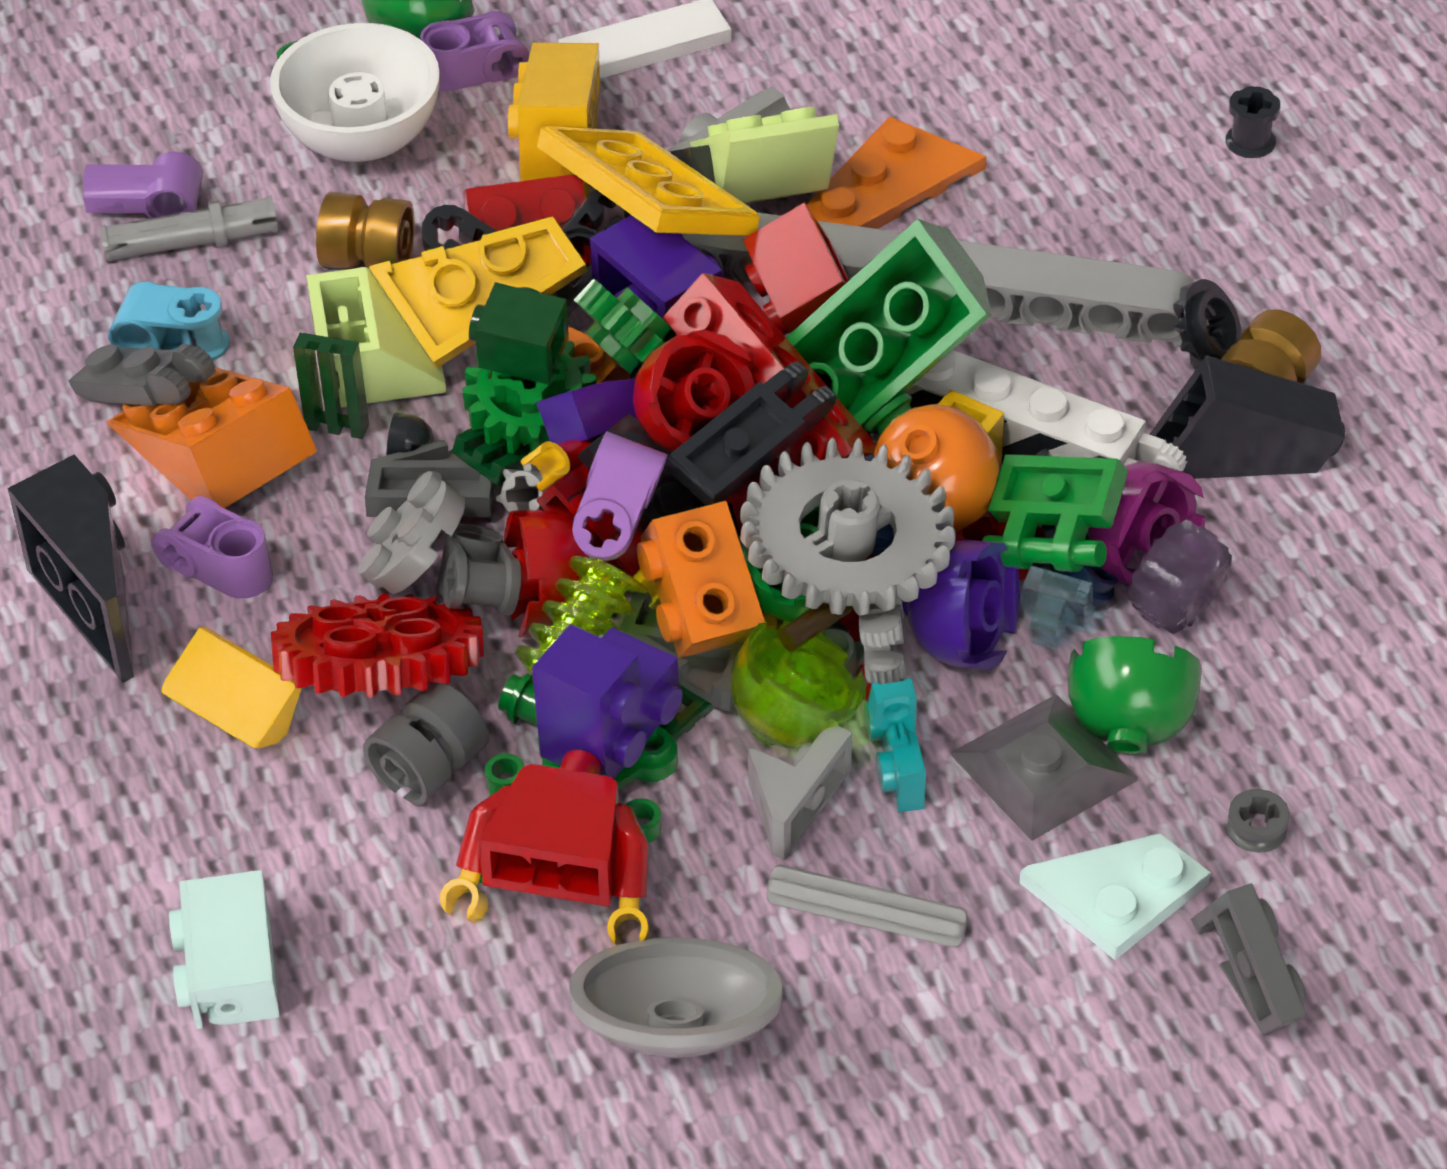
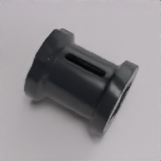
[1225,86,1280,158]

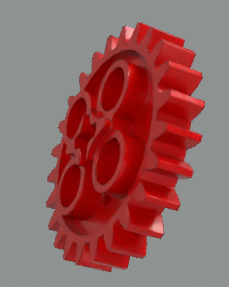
[271,593,484,697]

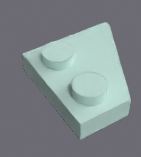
[1020,833,1211,960]

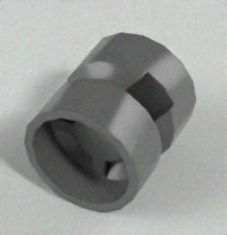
[363,682,489,806]

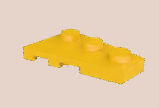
[369,216,587,369]

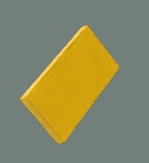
[537,126,761,236]

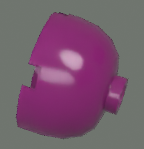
[1089,461,1205,593]

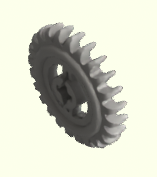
[740,437,956,615]

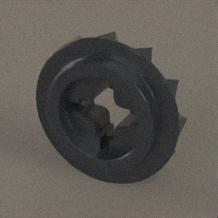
[1173,279,1242,369]

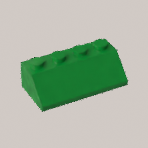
[786,219,992,429]

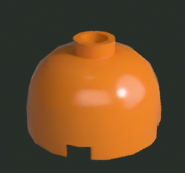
[873,404,1001,532]

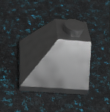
[951,694,1138,841]

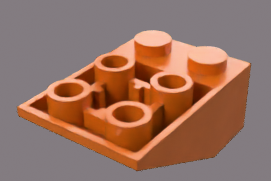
[106,367,318,509]

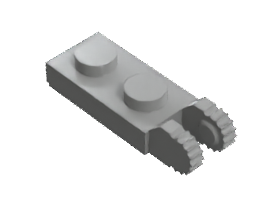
[859,597,906,685]

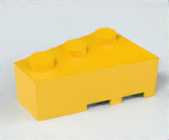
[508,42,600,200]

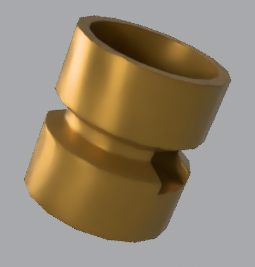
[316,192,415,270]
[1221,309,1321,383]

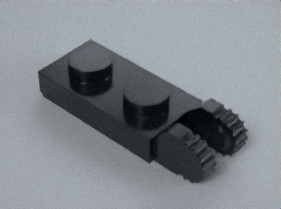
[667,361,838,506]

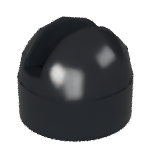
[386,412,433,455]

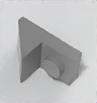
[748,722,852,860]

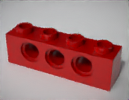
[663,273,876,467]

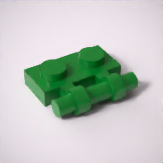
[983,454,1128,572]

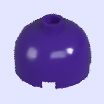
[902,540,1020,670]

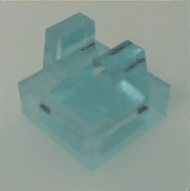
[1022,566,1093,651]

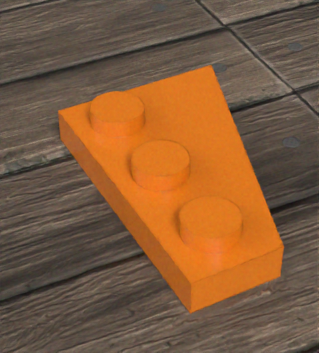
[806,116,987,229]

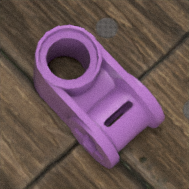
[420,11,530,92]
[572,431,668,562]
[151,496,273,598]

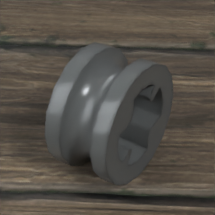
[1227,789,1290,853]

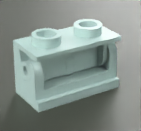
[169,870,280,1029]

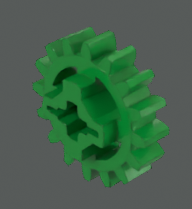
[574,278,678,378]
[462,340,597,454]

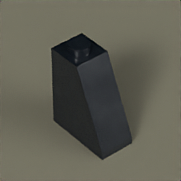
[1149,355,1345,479]

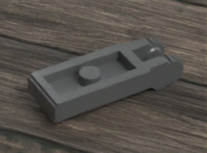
[68,344,216,406]

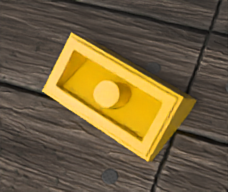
[161,626,302,748]

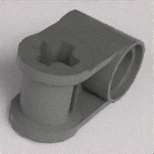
[436,524,521,615]

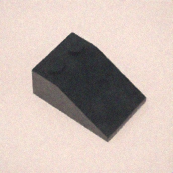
[7,454,134,683]

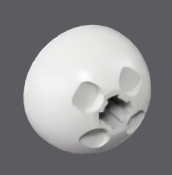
[270,23,439,162]

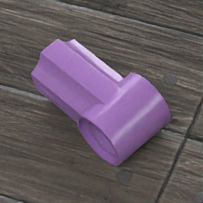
[83,151,203,218]

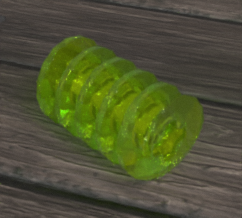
[515,556,648,675]

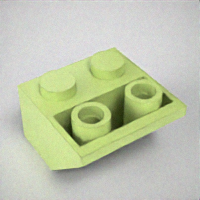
[690,106,839,204]
[306,267,446,407]

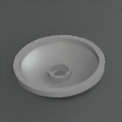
[569,937,782,1058]

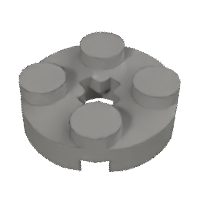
[357,471,465,595]

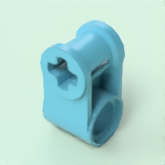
[108,282,230,360]

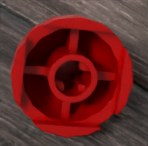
[633,330,757,453]
[504,510,608,638]

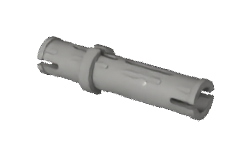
[100,196,279,263]

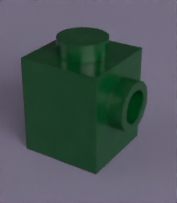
[469,282,569,385]

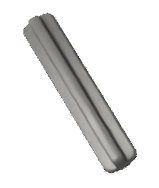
[767,865,968,947]

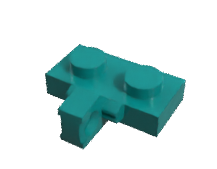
[864,678,926,813]

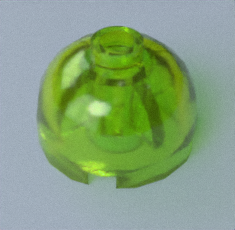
[731,621,866,749]

